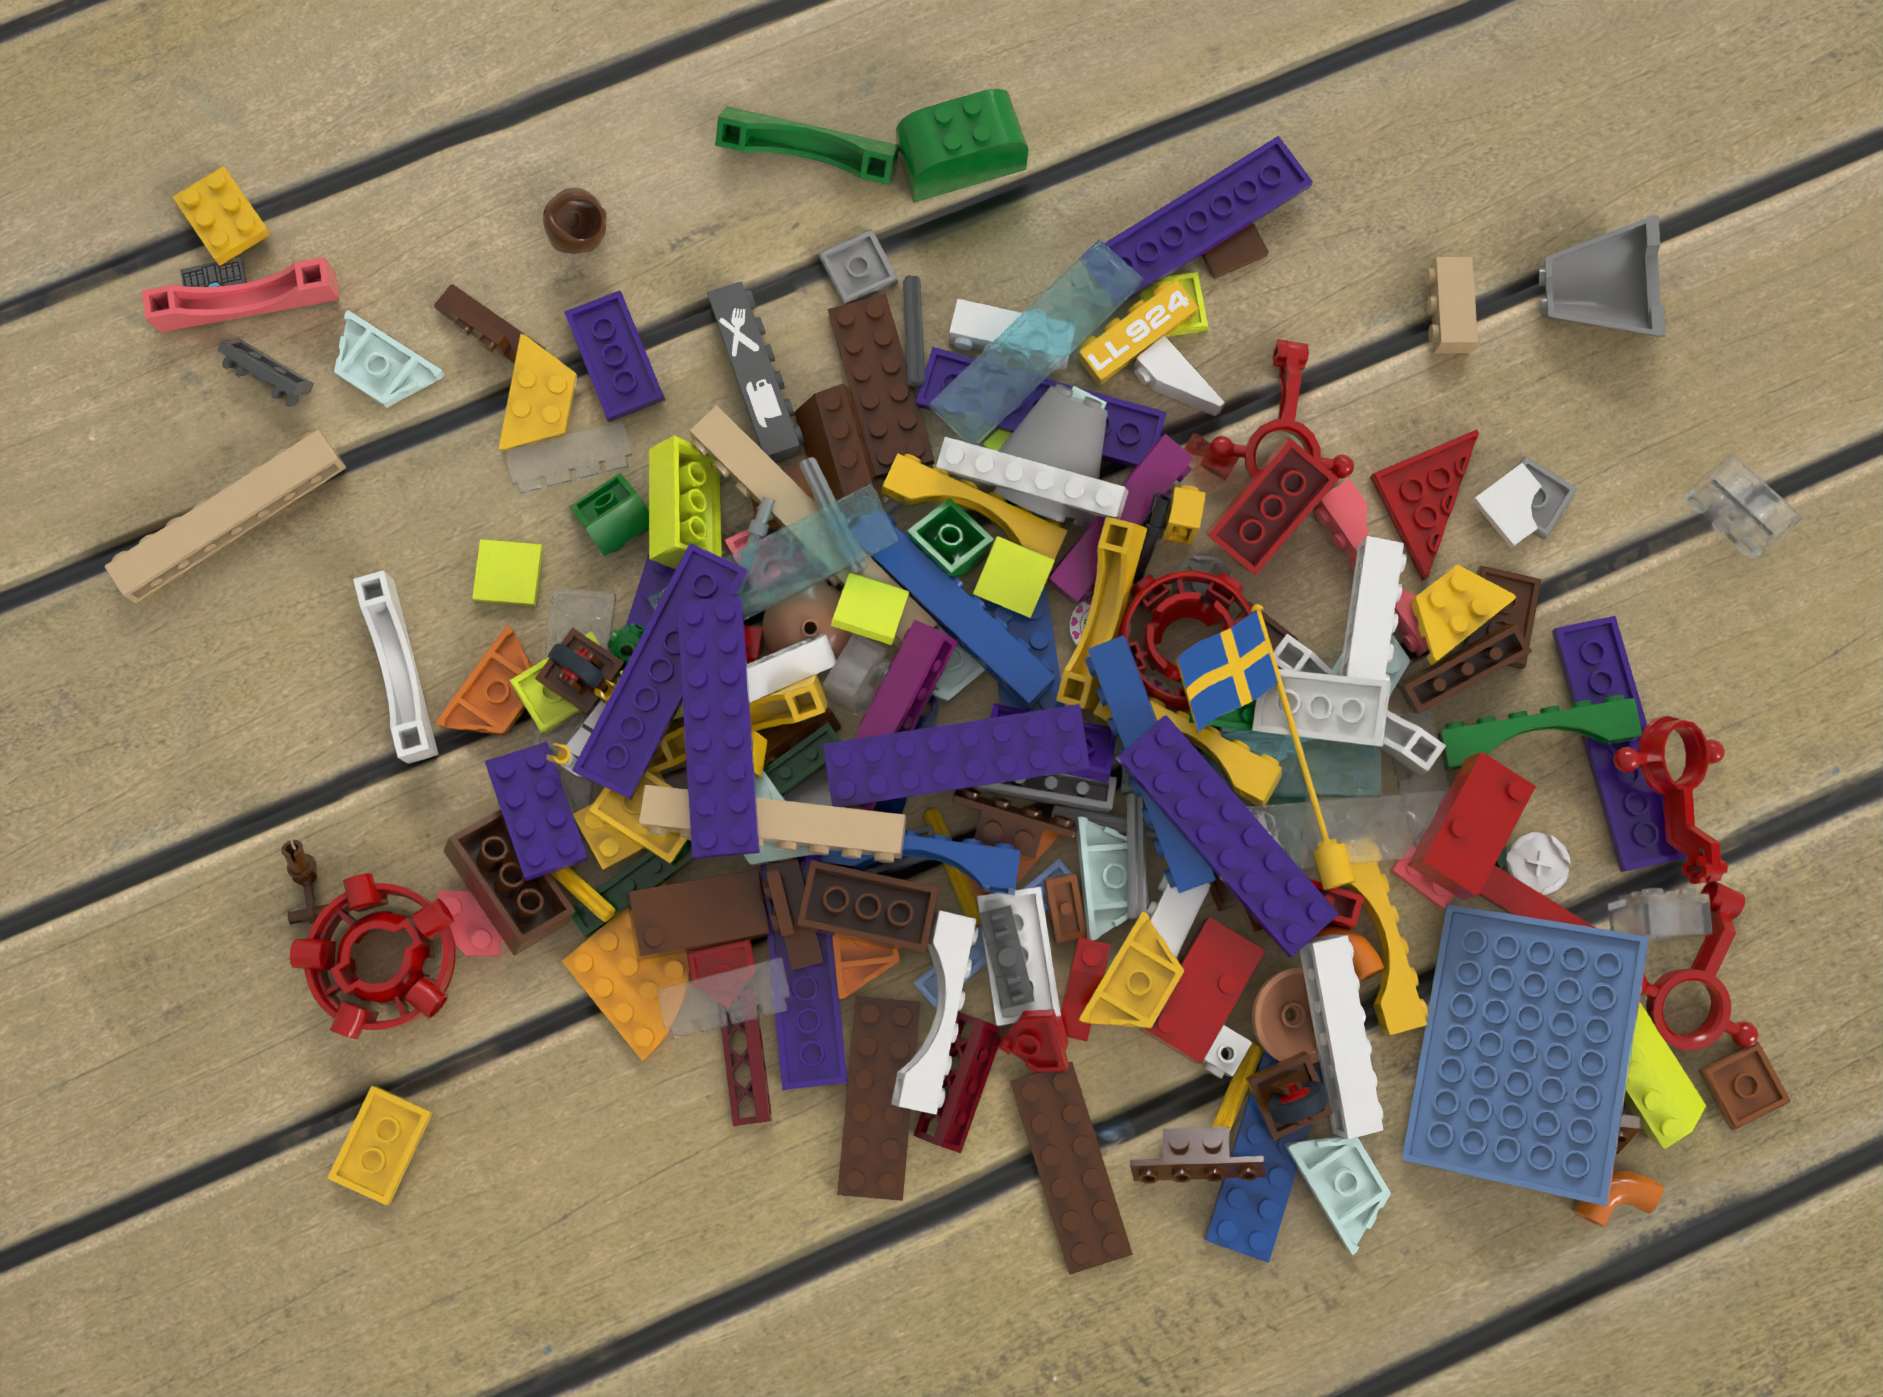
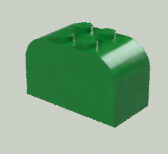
[896,89,1029,203]

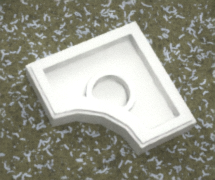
[1472,463,1542,548]

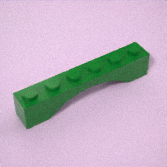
[715,106,899,185]
[1437,695,1642,771]

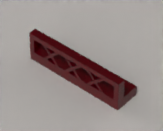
[718,989,773,1126]
[913,1012,1004,1153]

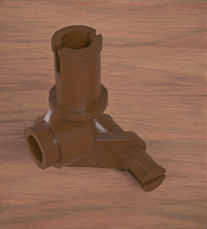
[281,840,328,925]

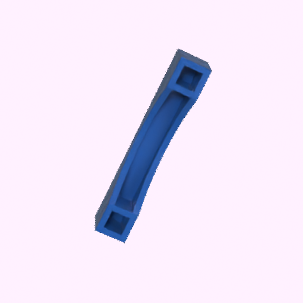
[821,830,1020,895]

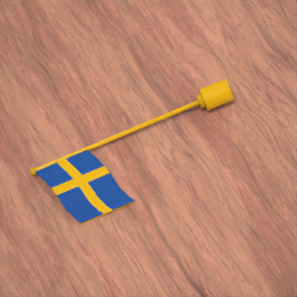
[1176,604,1356,890]

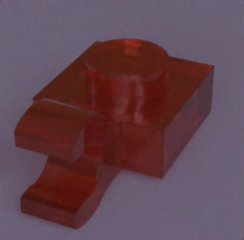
[1184,433,1240,480]

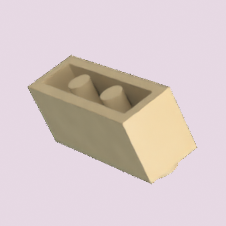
[1425,257,1478,354]

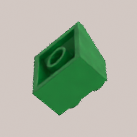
[569,473,649,556]
[906,498,994,576]

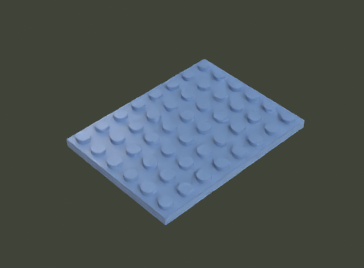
[1402,904,1649,1207]

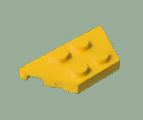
[498,334,577,451]
[1410,564,1516,665]
[1079,911,1184,1029]

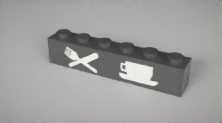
[707,281,805,463]

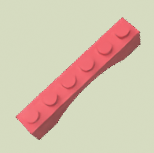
[142,257,340,333]
[1314,479,1429,657]

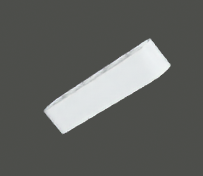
[747,633,837,702]

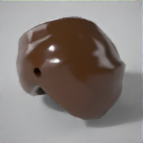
[543,188,607,254]

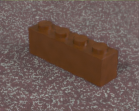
[1397,624,1532,714]

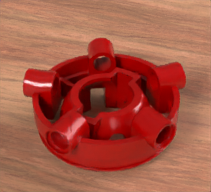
[1119,571,1252,716]
[290,873,456,1040]

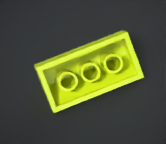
[649,435,722,569]
[1624,1002,1706,1150]

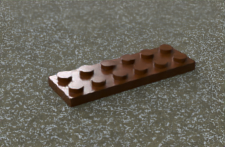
[828,294,935,479]
[837,996,920,1201]
[1010,1062,1133,1275]

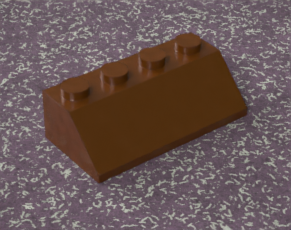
[794,383,884,520]

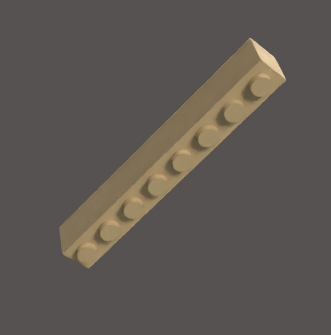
[104,429,347,603]
[639,785,906,863]

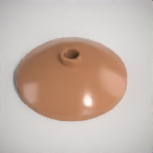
[762,581,856,673]
[1252,967,1319,1064]

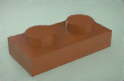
[1043,873,1087,943]

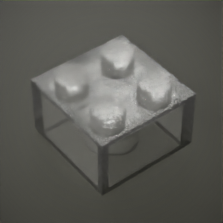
[822,633,890,716]

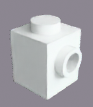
[1203,1025,1252,1079]

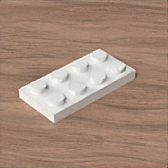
[1252,669,1391,747]
[976,887,1061,1026]

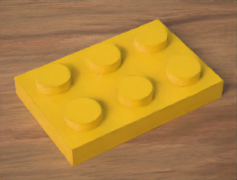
[172,166,271,266]
[573,771,666,871]
[589,771,688,864]
[327,1086,433,1205]

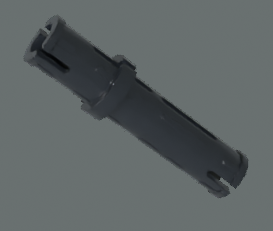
[1132,493,1173,584]

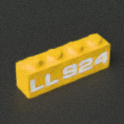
[1077,280,1199,387]

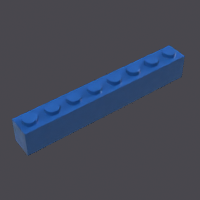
[851,507,1056,710]
[1085,635,1217,893]

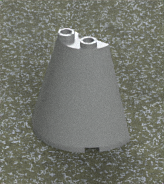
[1539,215,1666,338]
[983,384,1107,526]

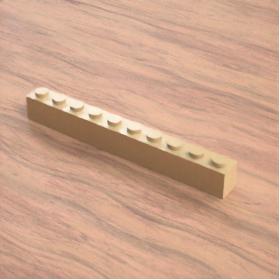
[690,405,938,650]

